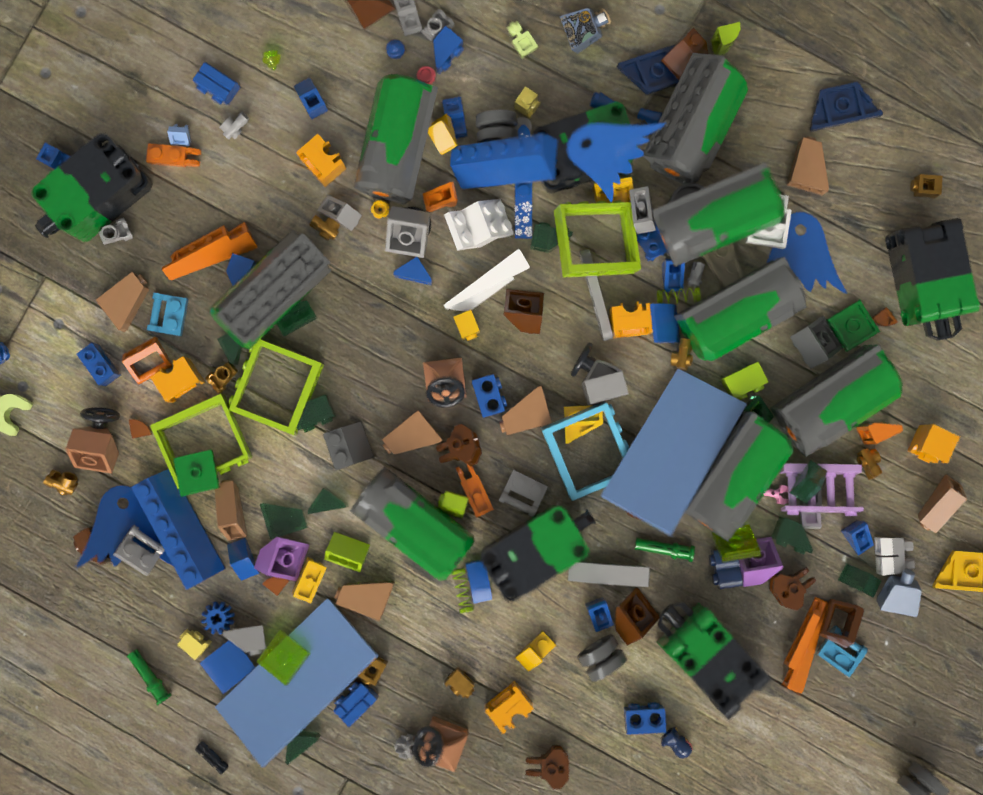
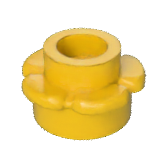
[371,200,389,219]

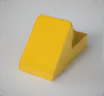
[428,114,458,155]
[515,630,556,672]

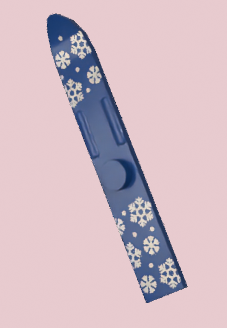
[515,124,532,239]

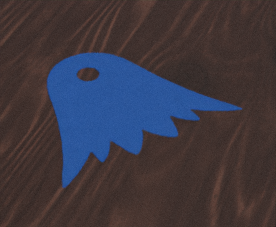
[567,123,666,203]
[766,212,847,294]
[75,485,173,568]

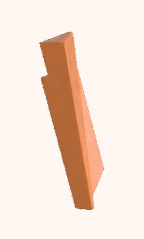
[162,222,257,280]
[782,597,828,694]

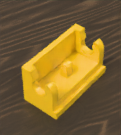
[593,177,634,203]
[292,557,327,603]

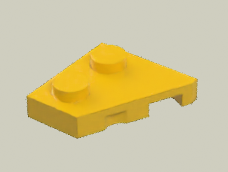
[563,405,603,444]

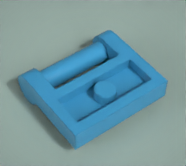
[147,293,189,336]
[816,625,868,678]

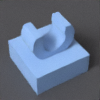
[167,124,191,147]

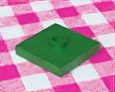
[826,299,880,352]
[173,450,220,497]

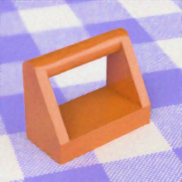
[122,336,173,385]
[856,423,903,445]

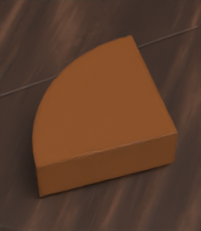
[872,307,898,327]
[129,419,153,439]
[263,577,290,596]

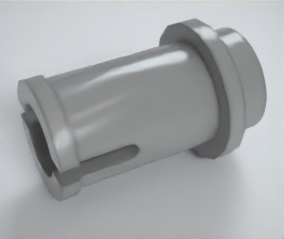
[687,262,705,287]

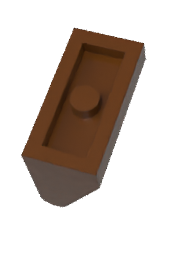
[819,599,865,648]

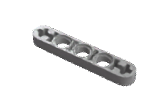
[579,249,613,341]

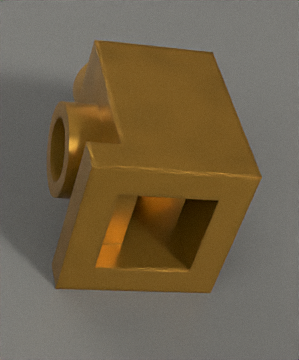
[910,174,943,199]
[358,656,388,686]
[444,667,475,699]

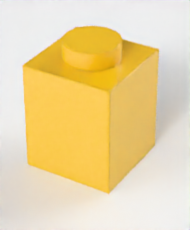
[453,310,480,341]

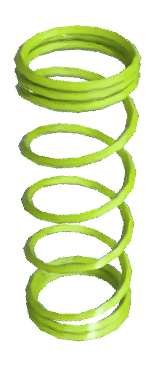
[657,287,701,304]
[452,568,474,613]

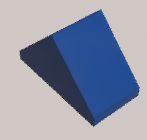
[393,257,432,286]
[662,259,685,292]
[841,520,874,556]
[227,538,260,581]
[585,597,614,632]

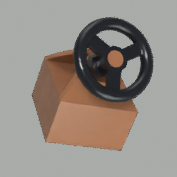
[423,358,467,408]
[66,407,120,474]
[413,716,469,772]

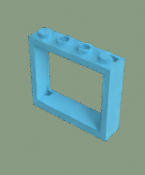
[541,401,629,501]

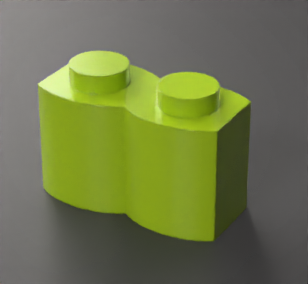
[438,491,469,519]

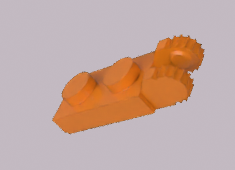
[146,143,201,167]
[456,464,494,518]

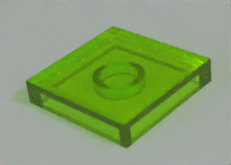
[712,524,761,562]
[256,630,311,686]

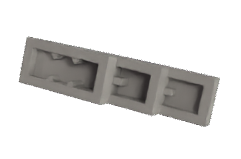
[568,562,650,587]

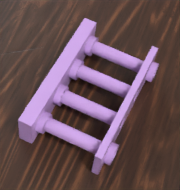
[780,463,863,516]

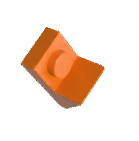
[422,182,458,212]

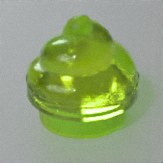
[262,50,281,71]

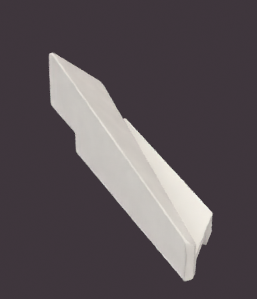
[444,249,530,312]

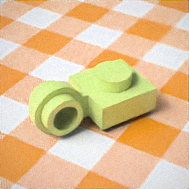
[507,21,538,58]

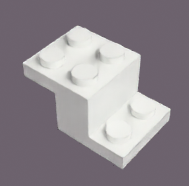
[746,195,792,249]
[444,199,514,251]

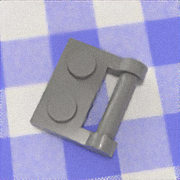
[499,470,548,517]
[113,525,164,576]

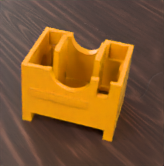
[296,134,346,187]
[609,301,653,338]
[150,356,205,403]
[907,424,960,463]
[485,681,534,734]

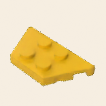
[932,550,983,592]

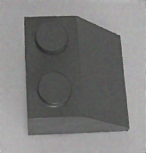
[790,316,843,369]
[323,422,374,471]

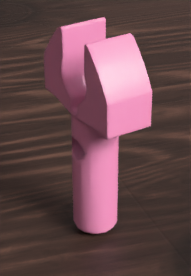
[764,485,789,505]

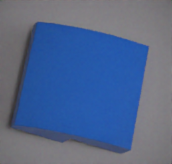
[650,304,680,344]
[199,640,256,694]

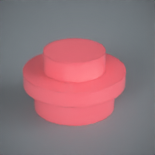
[417,66,436,85]

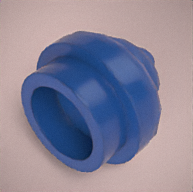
[386,40,405,59]

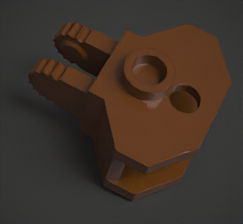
[436,424,482,466]
[769,567,816,611]
[525,745,569,790]

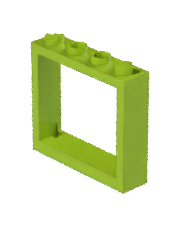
[554,200,641,278]
[228,340,324,435]
[150,394,252,489]

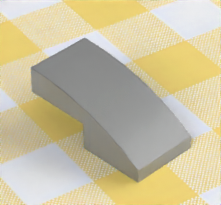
[394,0,422,36]
[800,487,822,529]

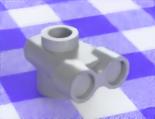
[422,9,454,41]
[219,112,249,140]
[98,217,133,245]

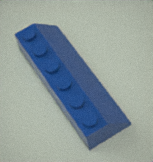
[450,134,557,190]
[131,469,226,590]

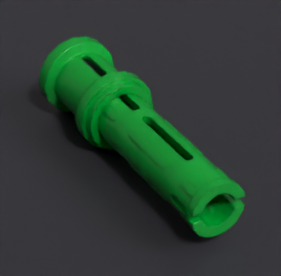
[635,538,695,562]
[126,649,172,706]

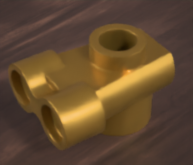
[309,215,340,241]
[671,338,693,370]
[205,361,238,394]
[856,448,883,480]
[43,469,78,495]

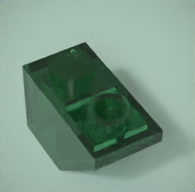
[530,222,573,253]
[297,395,336,433]
[771,516,813,555]

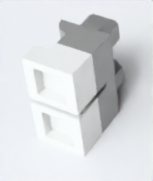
[874,537,915,575]

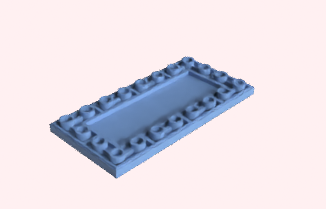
[601,369,747,536]
[215,598,378,767]

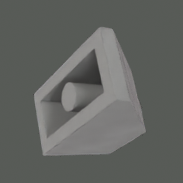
[629,186,656,234]
[317,195,362,231]
[223,625,266,655]

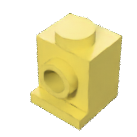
[514,86,540,119]
[177,629,212,660]

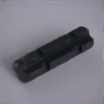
[195,741,229,774]

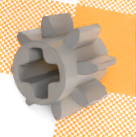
[395,734,415,760]

